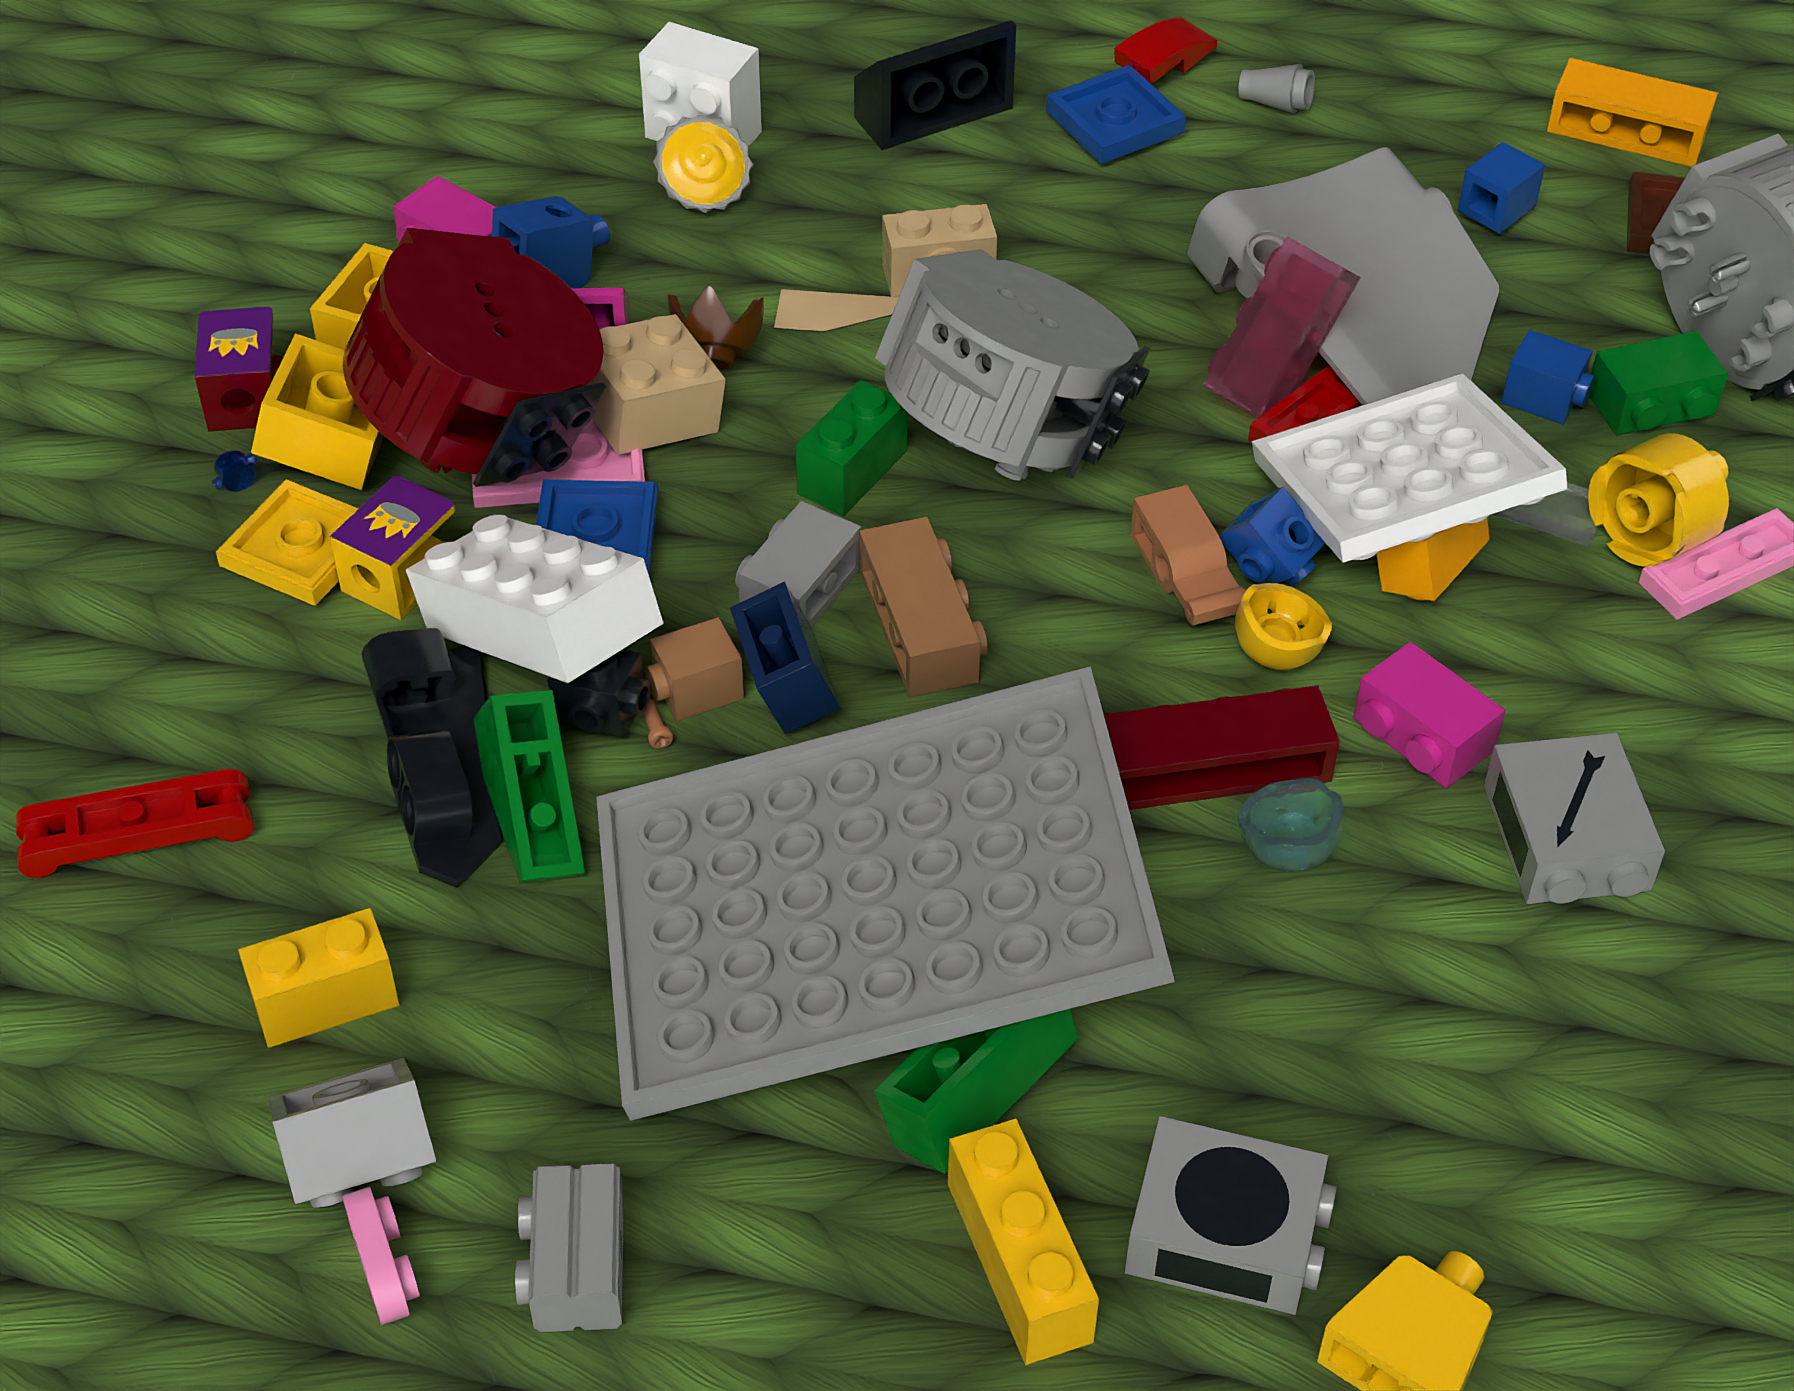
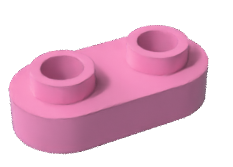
[342,1187,420,1326]

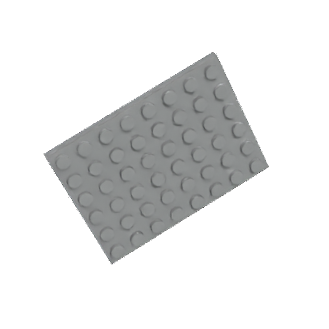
[596,666,1175,1121]

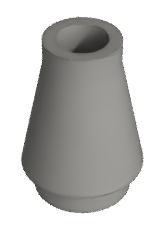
[1238,64,1315,114]

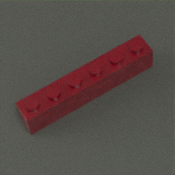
[1103,685,1340,810]

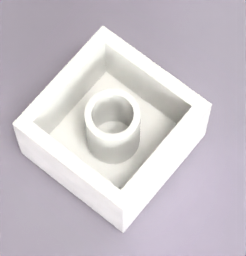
[639,22,762,146]

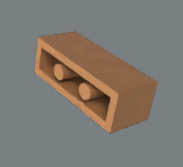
[859,517,988,698]

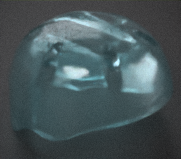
[1238,778,1343,872]

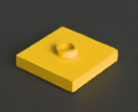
[216,479,359,606]

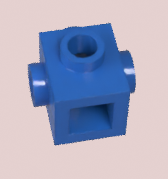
[1219,487,1325,586]

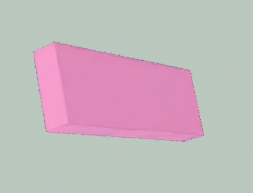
[1638,508,1794,620]

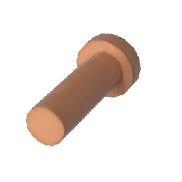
[643,699,673,749]

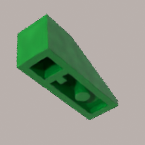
[473,690,585,884]

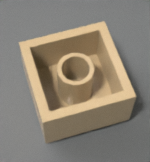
[591,314,726,455]

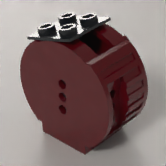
[343,228,607,487]

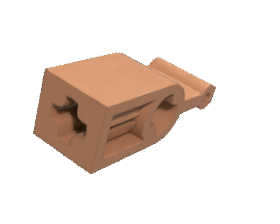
[1130,485,1245,626]

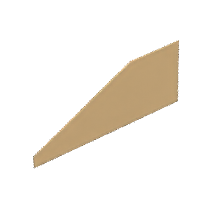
[774,289,899,331]

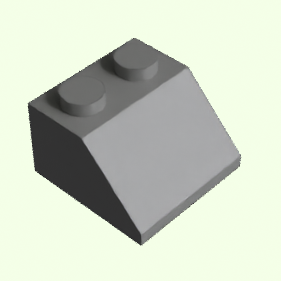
[268,1058,437,1208]

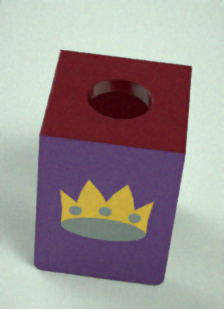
[194,307,283,432]

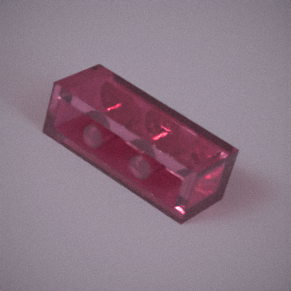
[1203,237,1361,418]

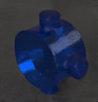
[212,451,258,492]

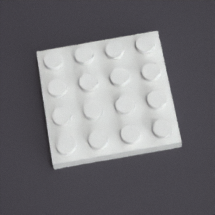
[1252,373,1568,563]

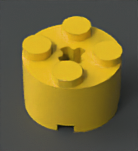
[1588,433,1729,567]

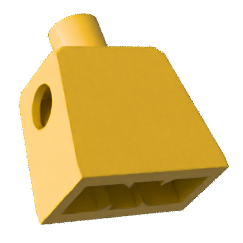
[1317,1251,1493,1391]

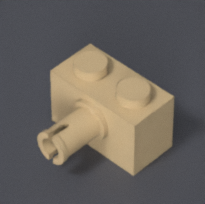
[882,204,997,297]

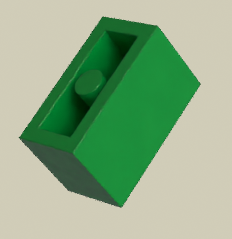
[1589,331,1728,436]
[796,380,908,516]

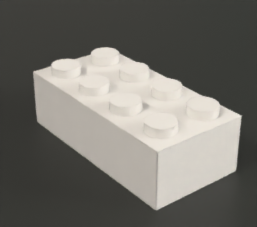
[406,515,664,683]

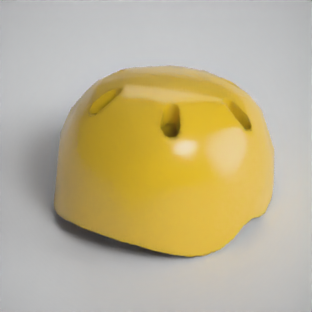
[1235,583,1332,671]

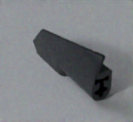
[361,628,502,888]

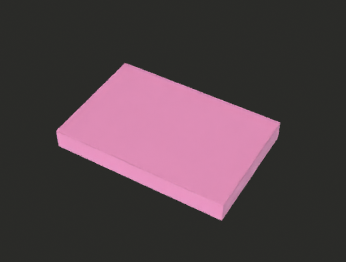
[472,420,645,508]

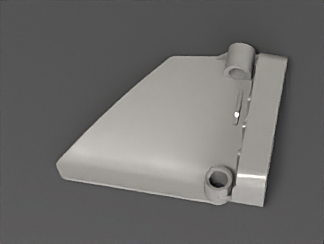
[1187,147,1499,406]

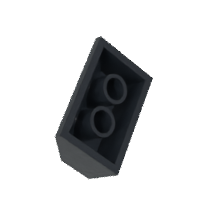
[854,20,1017,150]

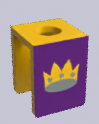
[329,476,455,621]

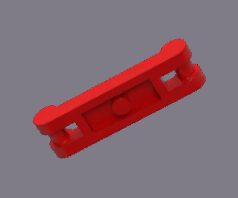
[15,769,254,878]

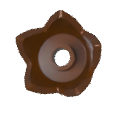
[668,285,764,370]

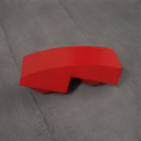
[1114,17,1217,85]

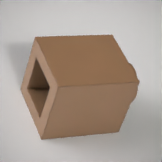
[645,617,744,722]

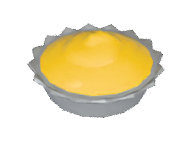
[653,113,754,213]

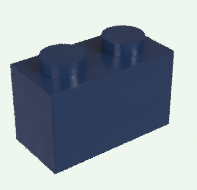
[730,581,841,734]

